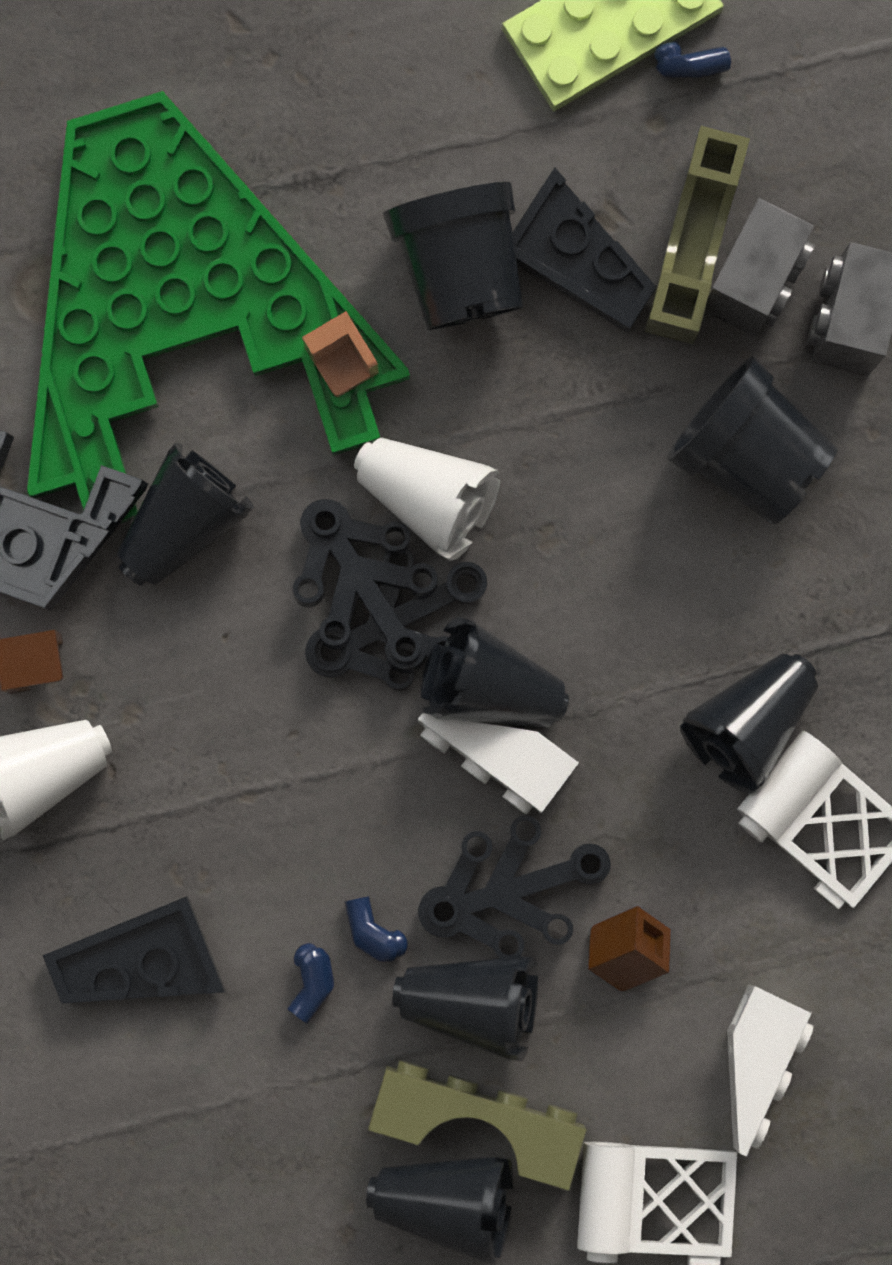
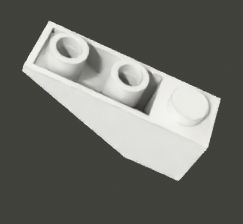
[418,713,579,815]
[727,984,813,1156]

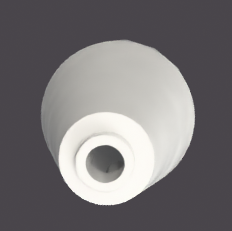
[354,438,500,561]
[0,720,112,841]

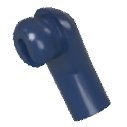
[654,42,731,78]
[344,896,408,962]
[287,943,334,1024]

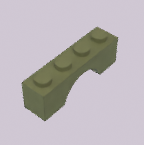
[645,126,750,344]
[368,1060,587,1190]

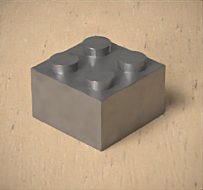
[704,198,815,337]
[806,242,892,376]

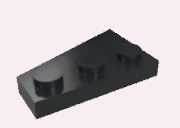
[512,167,656,333]
[42,896,226,1004]

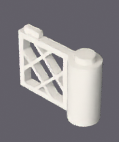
[737,730,892,909]
[577,1141,737,1265]

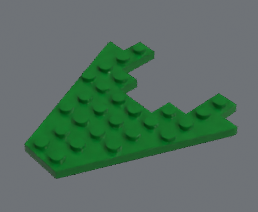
[27,91,410,524]

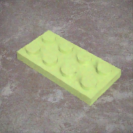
[502,0,724,112]

